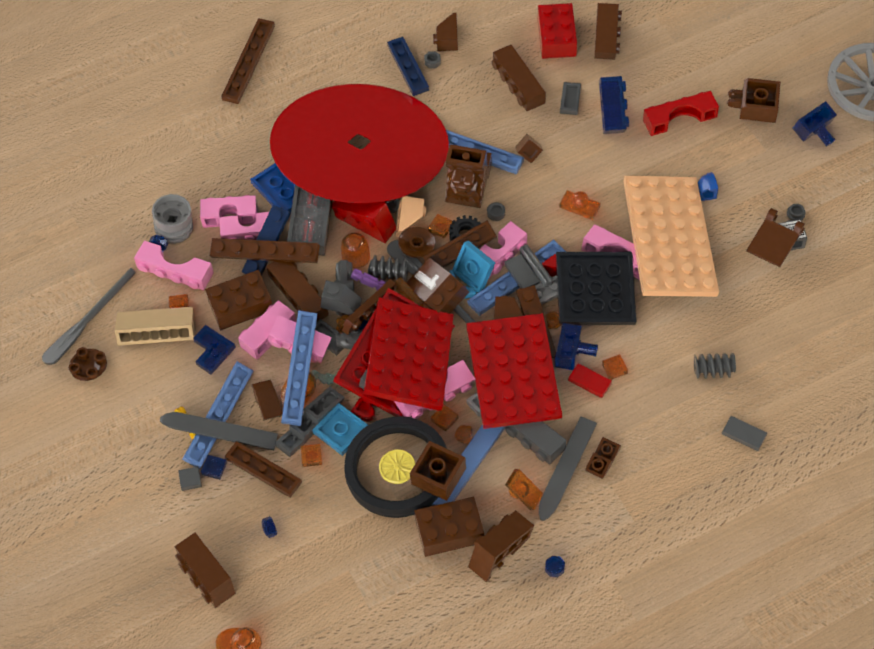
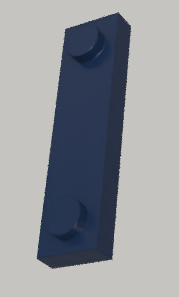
[387,37,429,96]
[242,205,291,277]

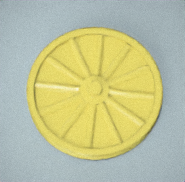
[379,449,415,484]

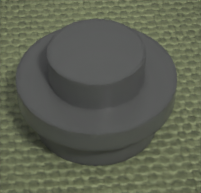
[787,204,806,220]

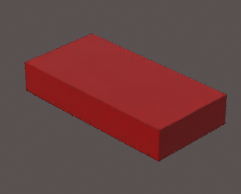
[568,363,612,398]

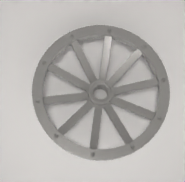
[827,43,874,121]

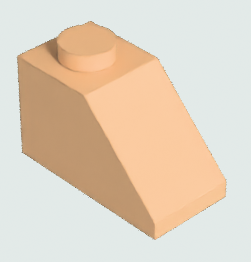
[395,196,426,237]

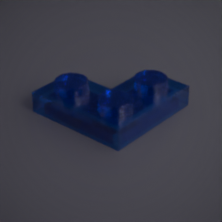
[193,325,236,375]

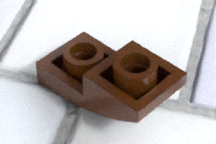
[252,379,283,421]
[585,437,621,479]

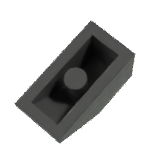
[320,280,362,315]

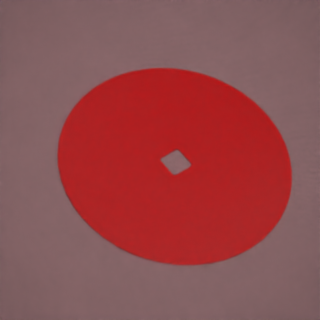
[270,84,449,204]

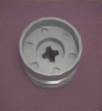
[152,194,193,244]

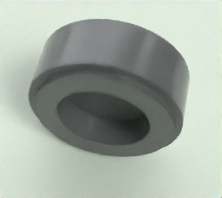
[487,202,505,221]

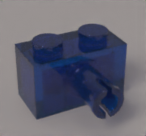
[793,101,837,147]
[555,323,598,370]

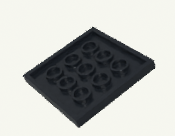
[556,252,637,325]

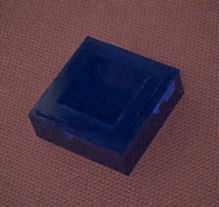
[201,455,227,480]

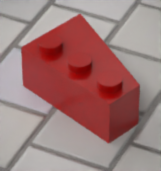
[331,201,396,243]

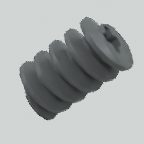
[368,255,409,283]
[694,353,736,379]

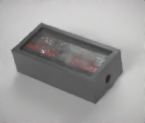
[287,185,333,256]

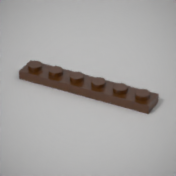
[221,18,275,104]
[209,238,320,263]

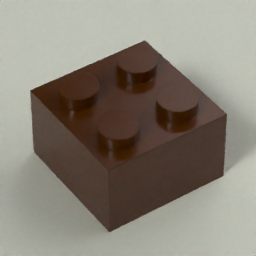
[410,441,466,501]

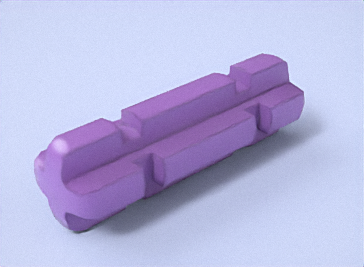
[351,269,386,290]

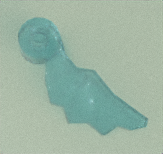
[310,370,336,385]

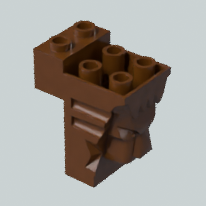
[445,144,492,208]

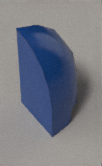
[698,172,718,201]

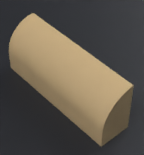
[115,307,195,346]

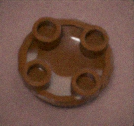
[68,347,107,381]

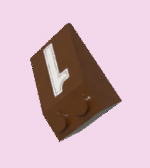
[404,258,469,313]

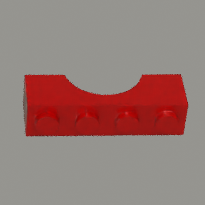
[643,90,719,136]

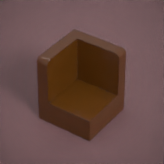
[515,134,543,163]

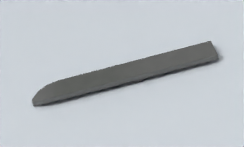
[160,412,278,451]
[539,417,597,521]

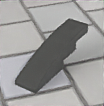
[276,387,345,457]

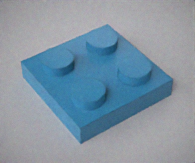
[452,241,495,293]
[312,403,368,456]

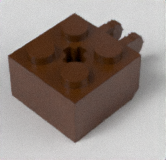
[727,78,781,123]

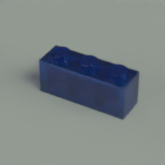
[599,76,629,134]

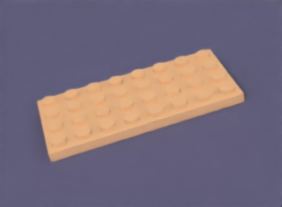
[623,176,719,297]

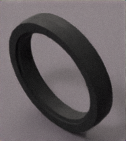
[344,416,447,518]

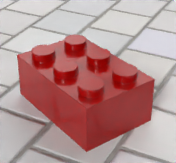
[537,3,577,59]

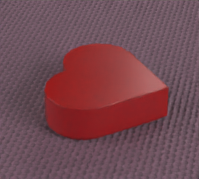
[350,398,375,422]

